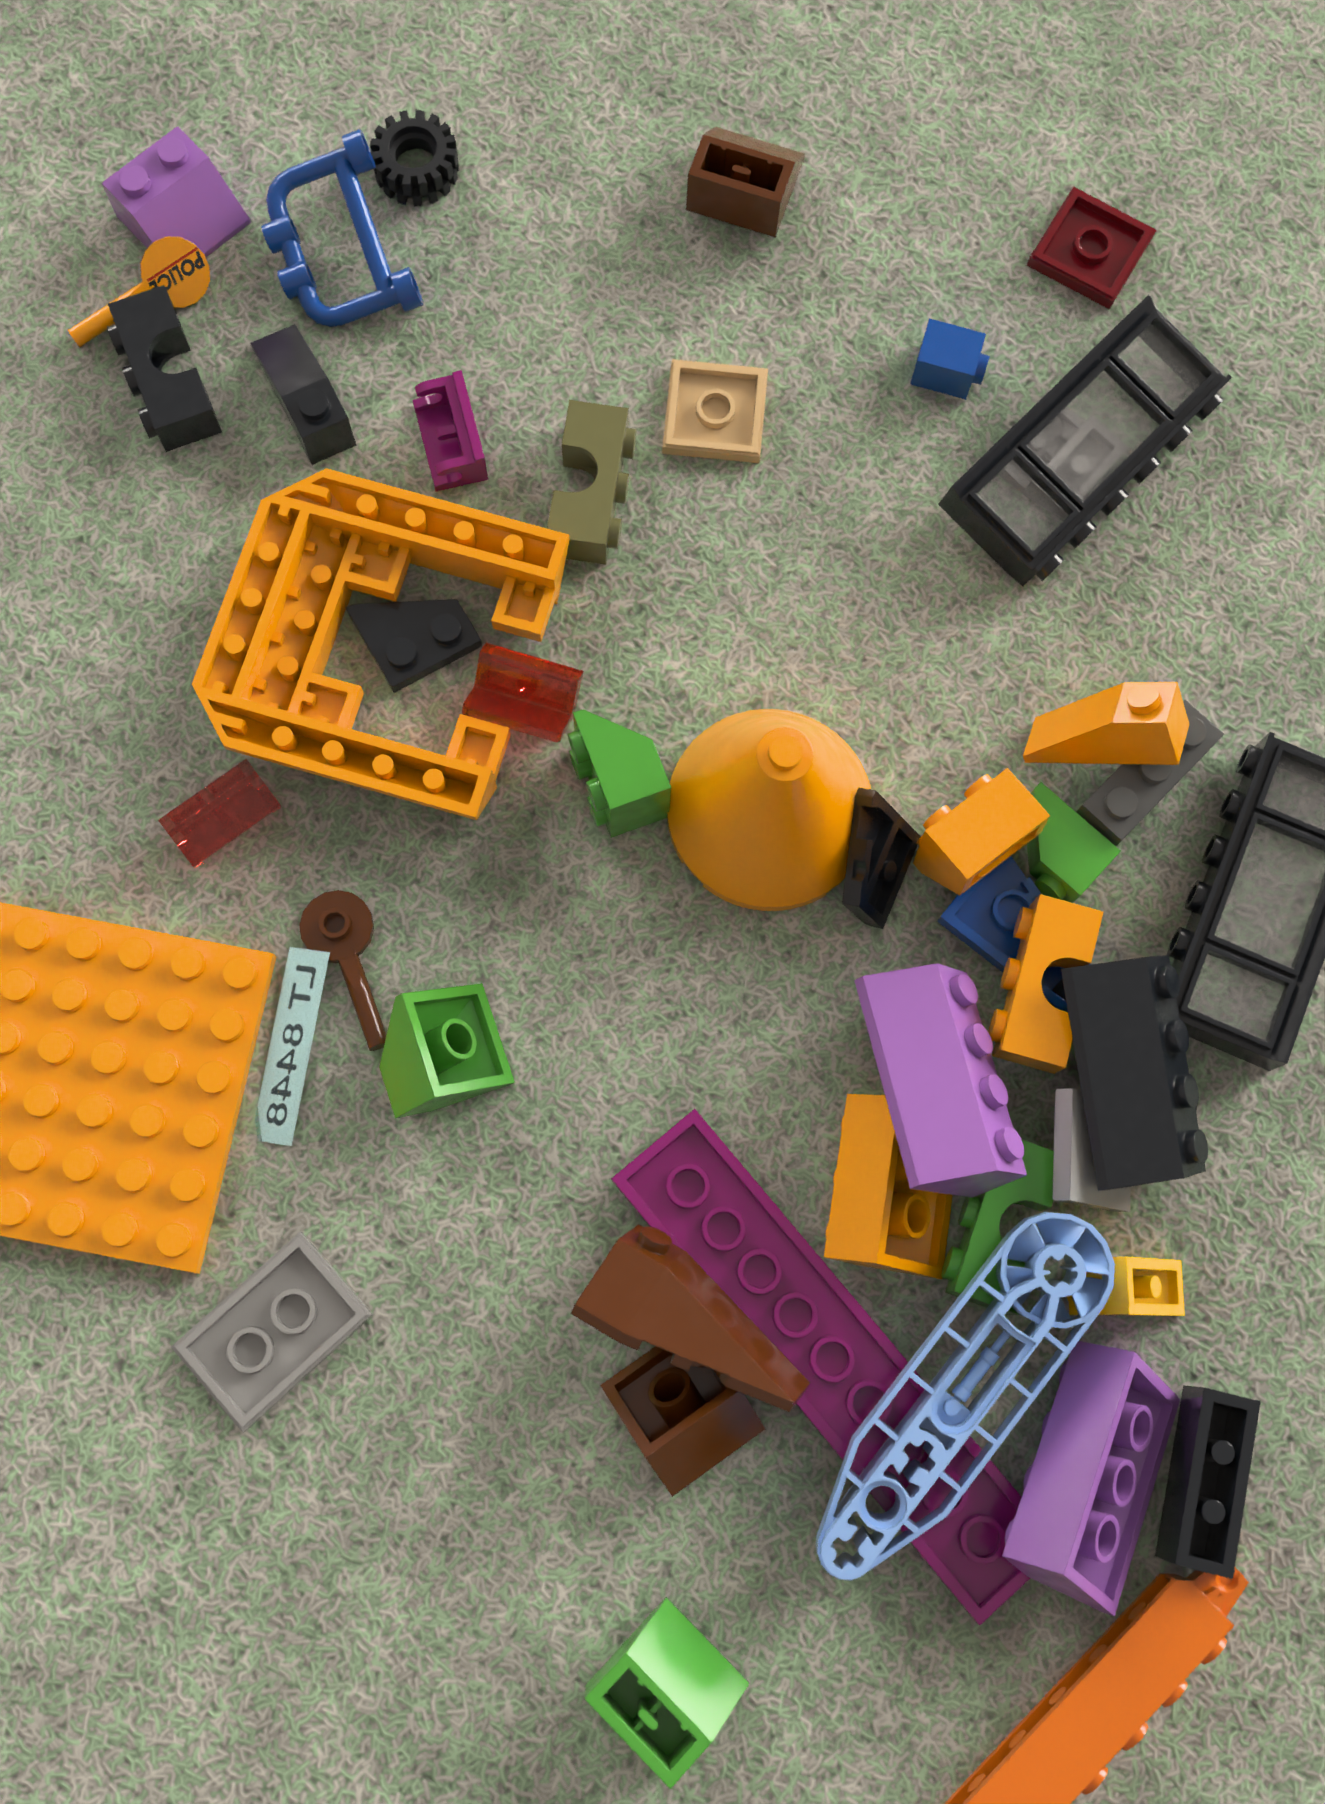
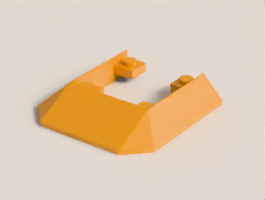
[192,468,570,820]

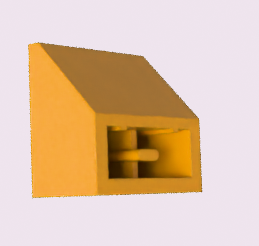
[913,768,1050,895]

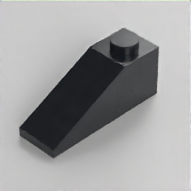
[250,324,356,465]

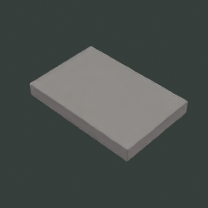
[171,1232,374,1432]

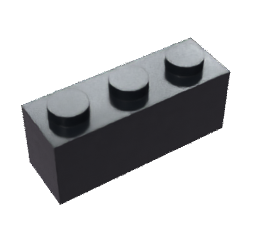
[1155,1385,1261,1579]

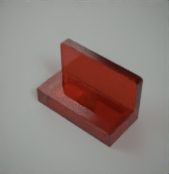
[462,642,584,742]

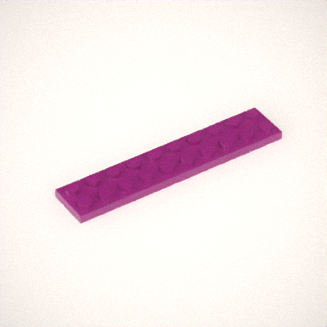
[611,1109,1030,1625]

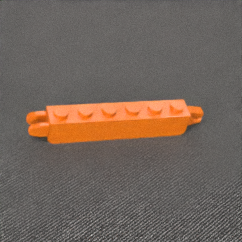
[944,1567,1249,1804]

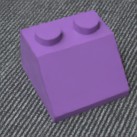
[102,126,251,257]

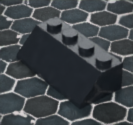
[1061,955,1208,1191]

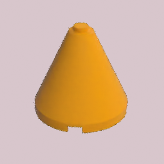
[667,709,871,911]

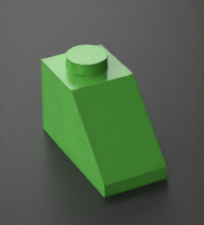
[1027,782,1121,903]

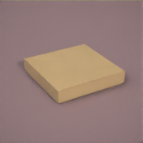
[662,359,768,463]

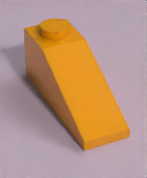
[1023,682,1189,765]

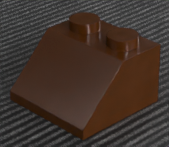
[600,1346,765,1497]

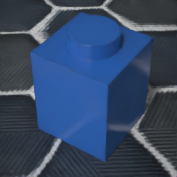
[910,318,989,400]

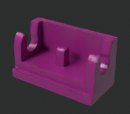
[412,370,488,492]

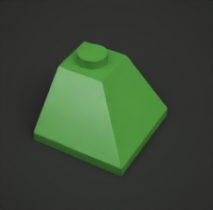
[379,983,515,1118]

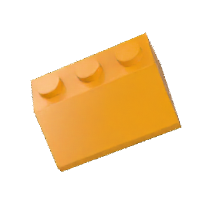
[824,1094,953,1280]

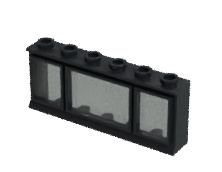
[938,294,1232,586]
[1167,732,1325,1071]

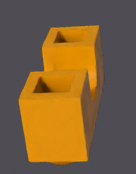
[988,894,1103,1074]

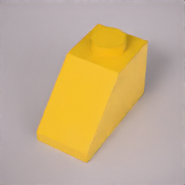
[1067,1256,1185,1316]

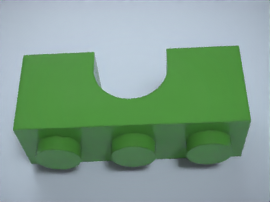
[941,1139,1054,1315]

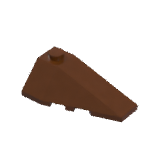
[571,1224,810,1412]

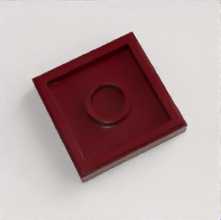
[1026,186,1157,310]

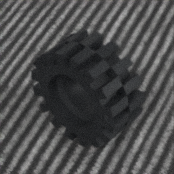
[370,110,459,206]

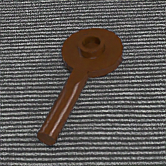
[299,890,387,1051]

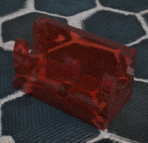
[158,759,282,868]

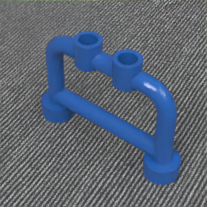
[261,129,424,327]

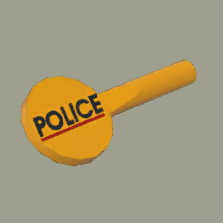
[68,236,210,347]

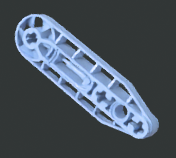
[816,1212,1115,1580]

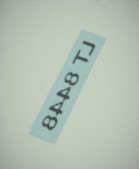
[255,947,330,1146]

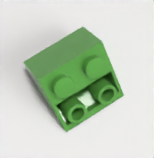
[567,709,671,838]
[584,1597,750,1789]

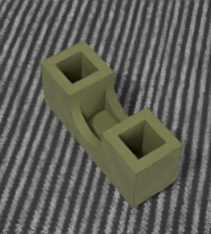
[547,400,637,565]

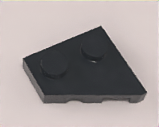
[346,599,482,693]
[842,787,921,929]

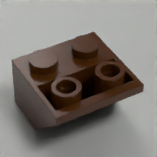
[686,127,805,238]

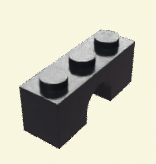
[107,285,222,452]

